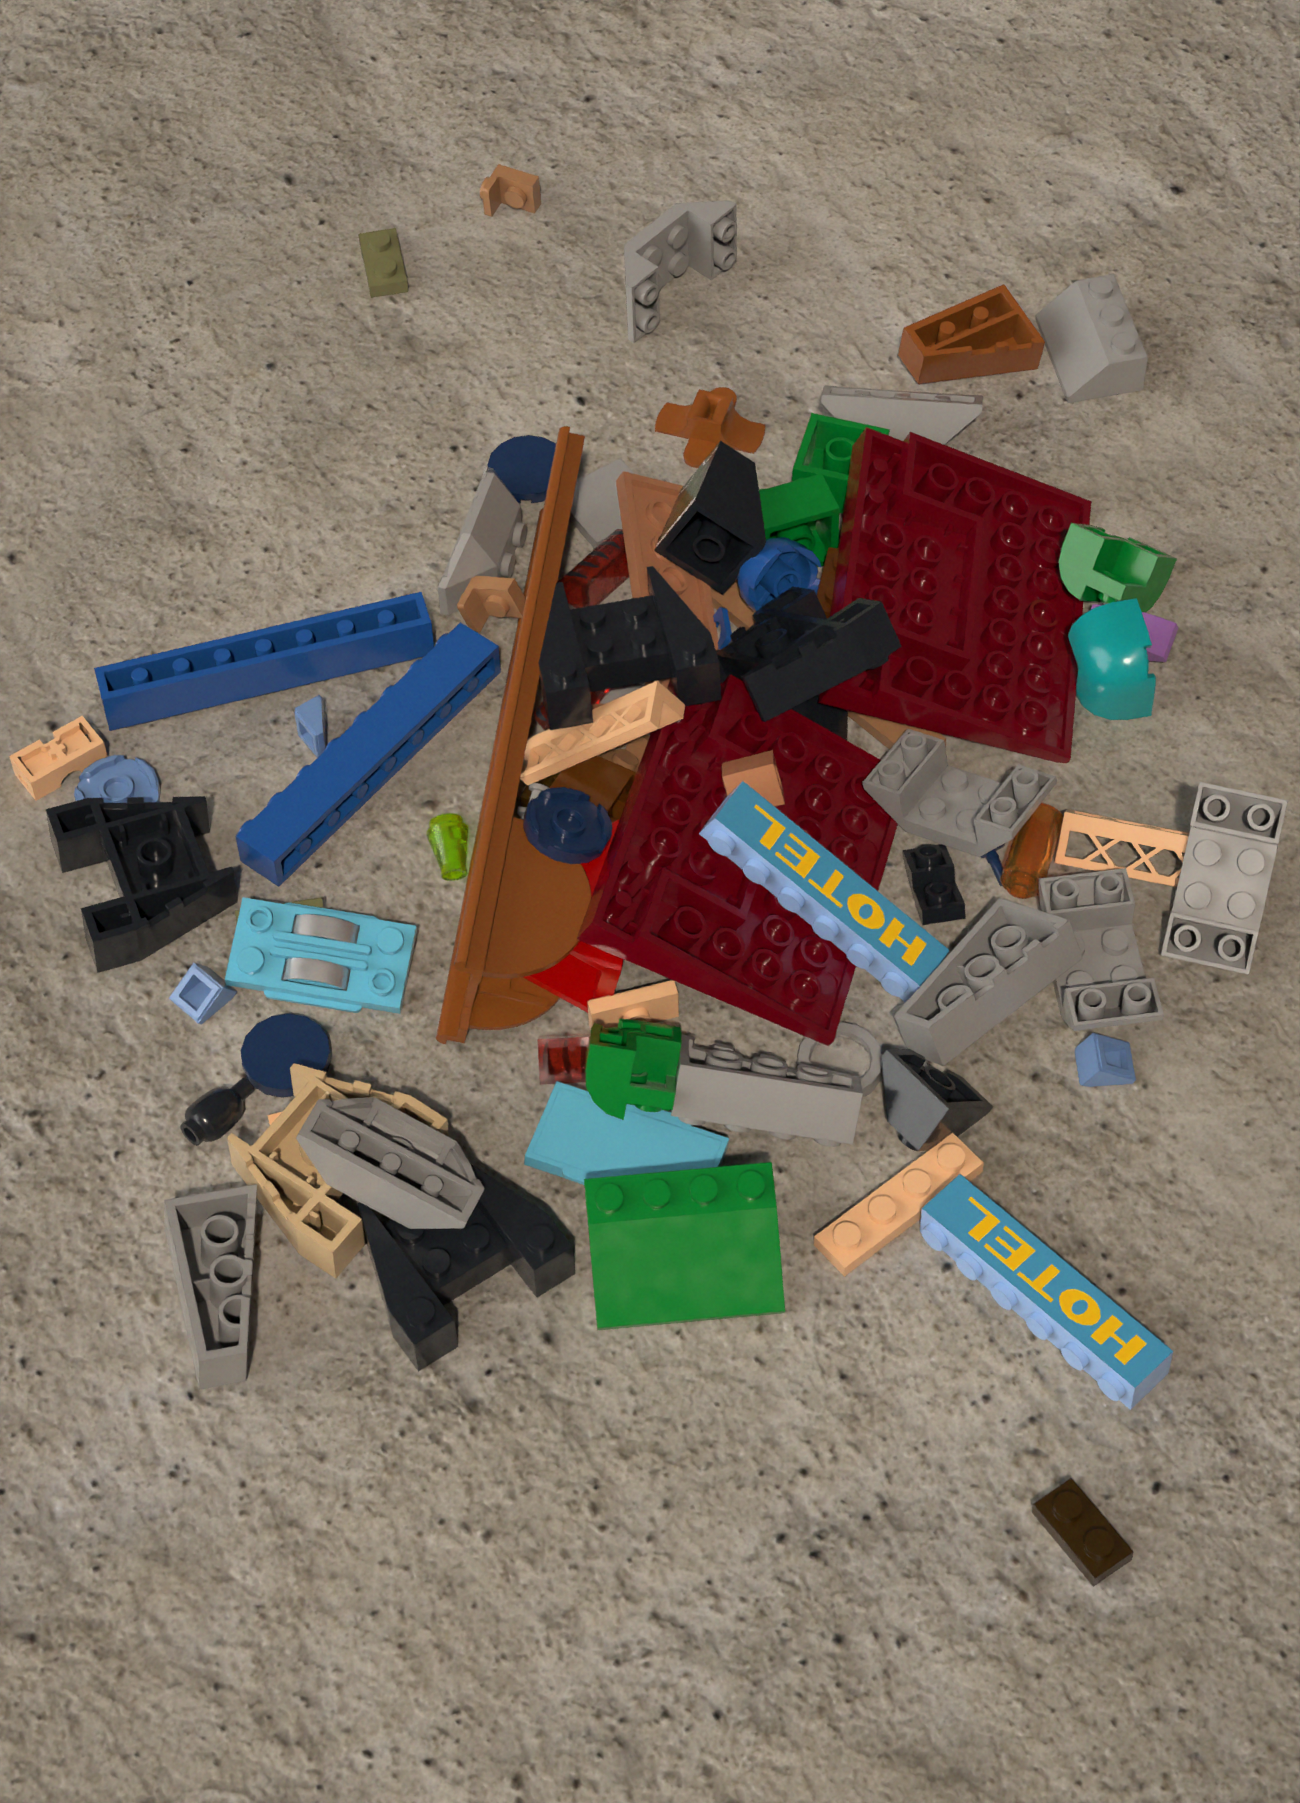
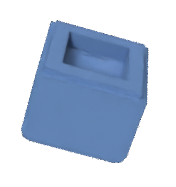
[294,695,327,758]
[169,963,238,1025]
[1075,1033,1136,1087]

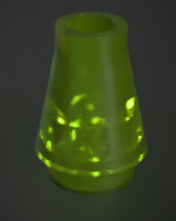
[426,813,469,881]

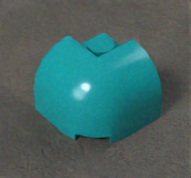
[1068,598,1156,720]

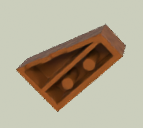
[898,284,1045,384]

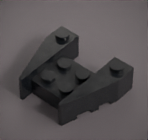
[539,566,722,730]
[716,586,902,722]
[46,796,237,973]
[358,1164,576,1372]

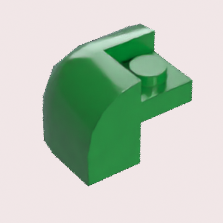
[1059,523,1177,613]
[585,1019,682,1120]

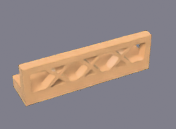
[520,681,685,785]
[1055,809,1189,887]

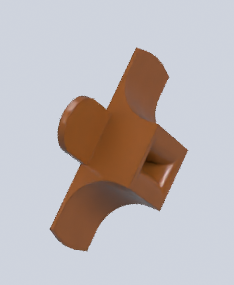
[655,387,766,468]

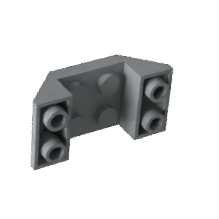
[624,201,737,343]
[863,729,1057,857]
[1161,782,1288,975]
[1038,868,1164,1031]

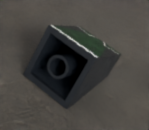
[654,441,766,594]

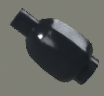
[180,1078,255,1146]

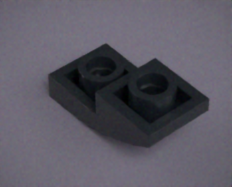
[903,844,966,925]

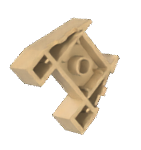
[227,1063,449,1279]

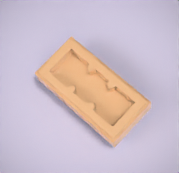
[587,980,679,1030]

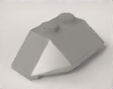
[821,385,983,444]
[438,467,527,615]
[296,1097,485,1229]

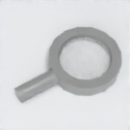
[797,1022,883,1097]

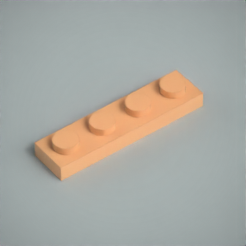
[814,1133,984,1277]

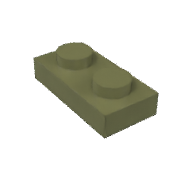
[358,228,408,298]

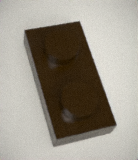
[1032,1478,1134,1587]

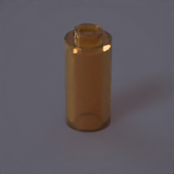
[1000,803,1063,899]

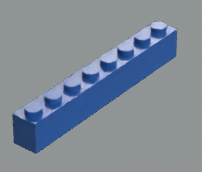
[94,592,434,731]
[235,622,501,887]

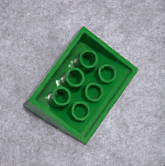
[584,1162,785,1331]

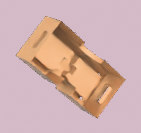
[9,716,108,801]

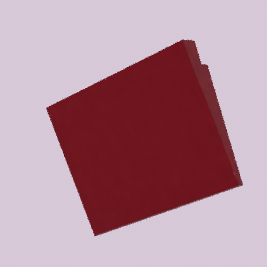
[819,427,1092,763]
[577,674,898,1046]

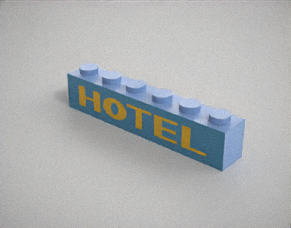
[699,781,950,1002]
[920,1174,1173,1410]

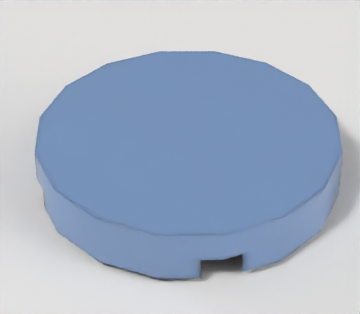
[74,755,161,803]

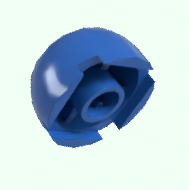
[737,537,821,613]

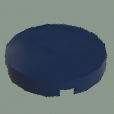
[487,435,556,503]
[523,787,612,864]
[240,1013,331,1098]

